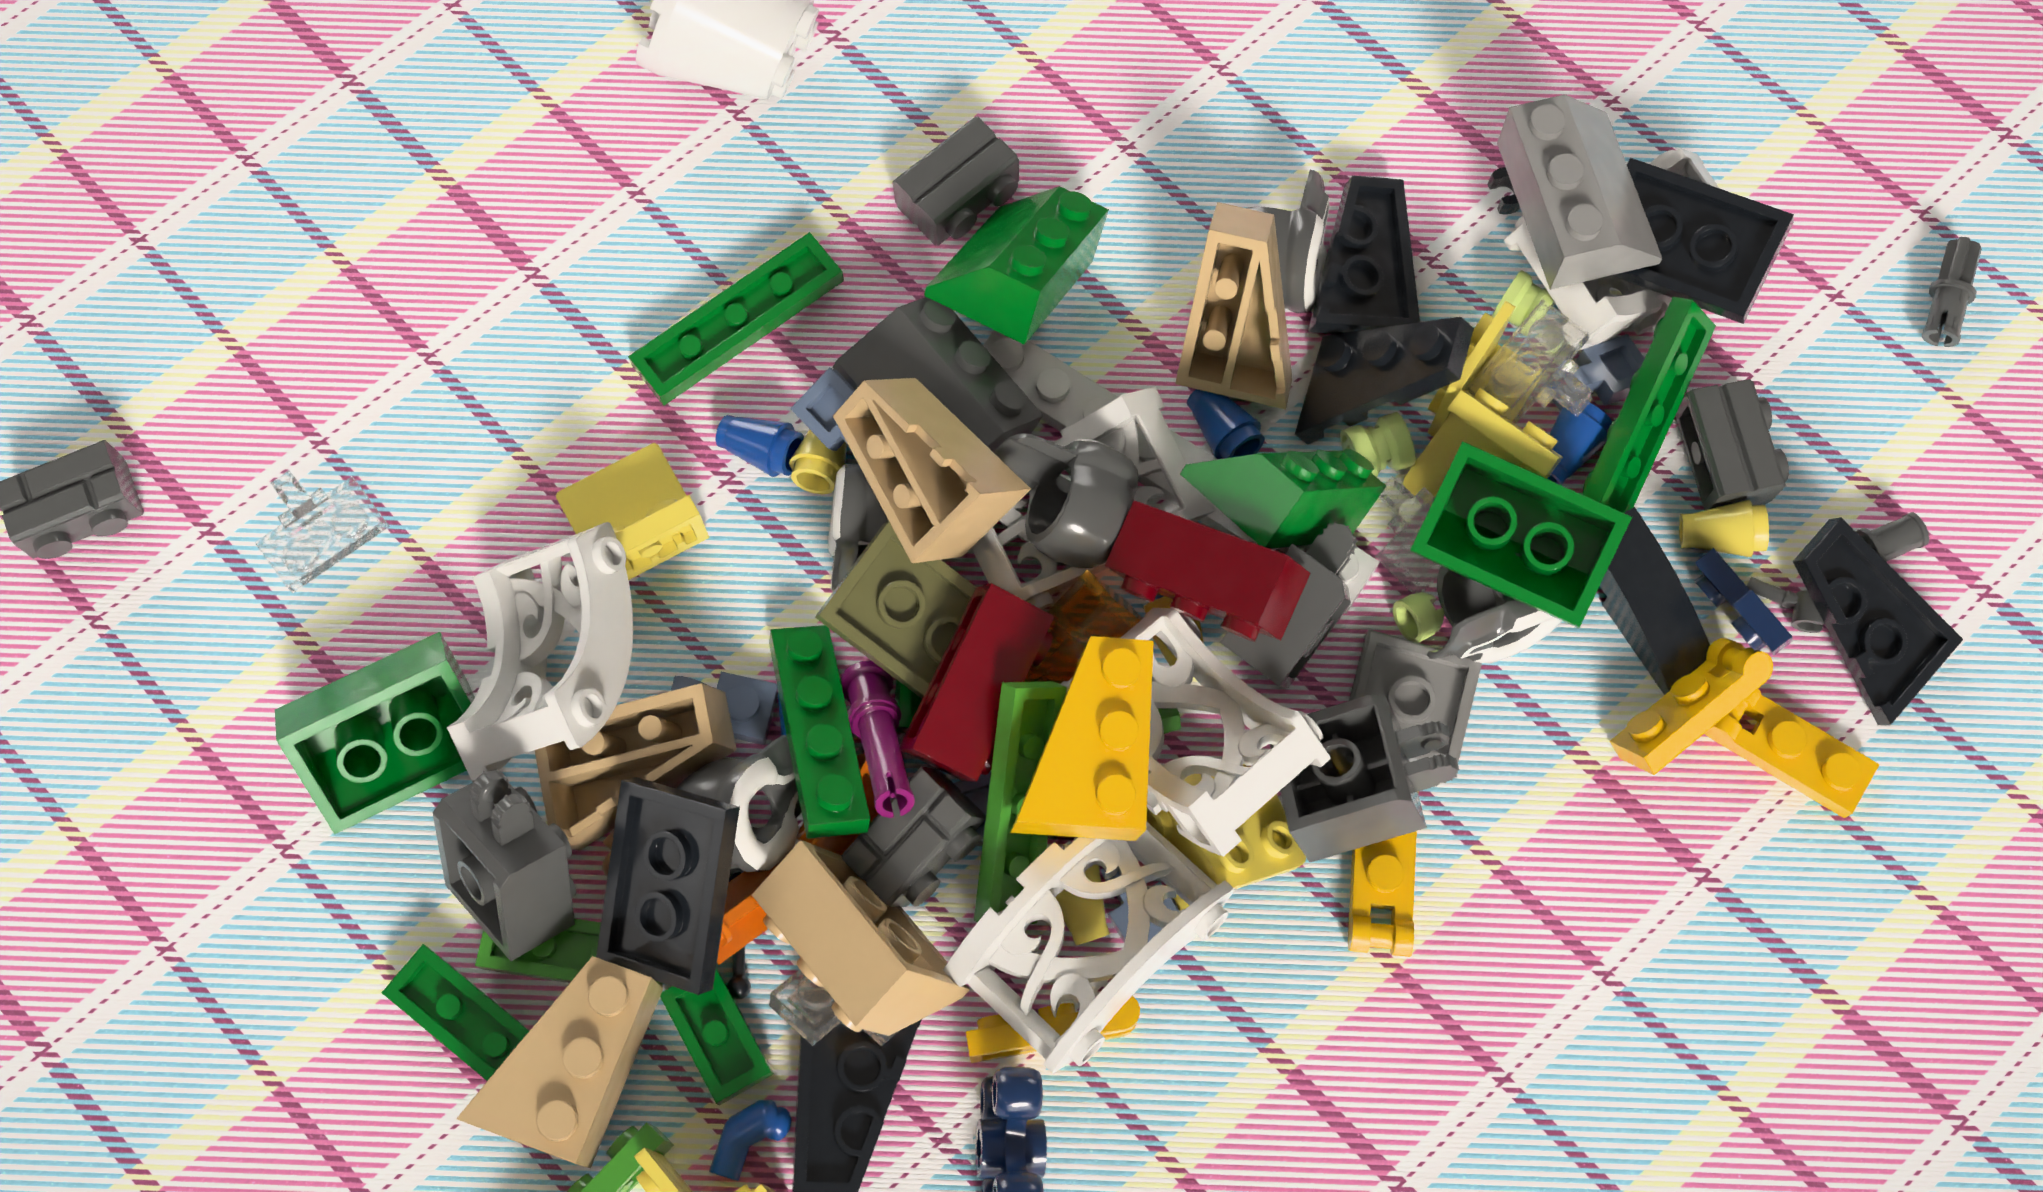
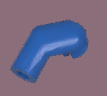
[709,1100,792,1181]

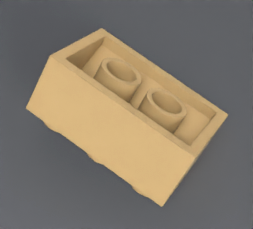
[752,840,970,1036]

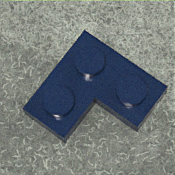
[1694,548,1793,656]

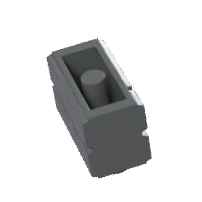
[893,116,1019,246]
[1675,379,1789,510]
[0,440,144,559]
[841,766,986,907]

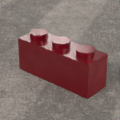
[1105,500,1311,642]
[900,583,1055,781]

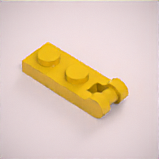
[1609,638,1773,775]
[1705,689,1880,818]
[1348,791,1419,957]
[966,995,1140,1063]

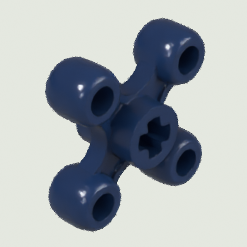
[975,1067,1047,1192]

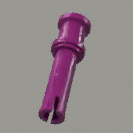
[840,660,915,818]

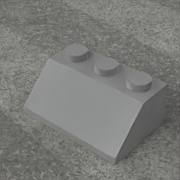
[1497,94,1662,290]

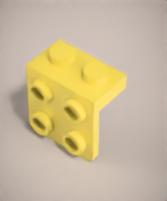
[1403,387,1563,507]
[1146,764,1306,911]

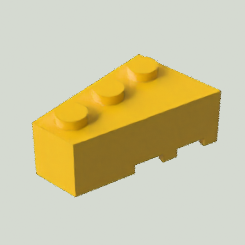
[1010,636,1154,841]

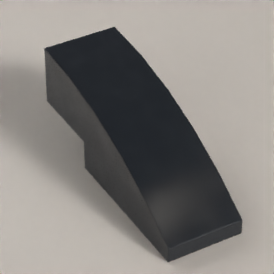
[1600,507,1710,695]

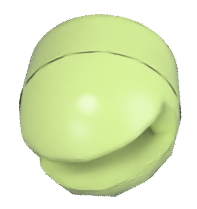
[1393,592,1445,643]

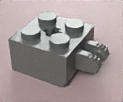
[1220,522,1358,688]
[1270,694,1460,862]
[433,769,576,961]

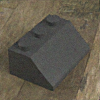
[832,297,1043,453]

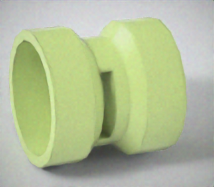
[1340,412,1416,477]

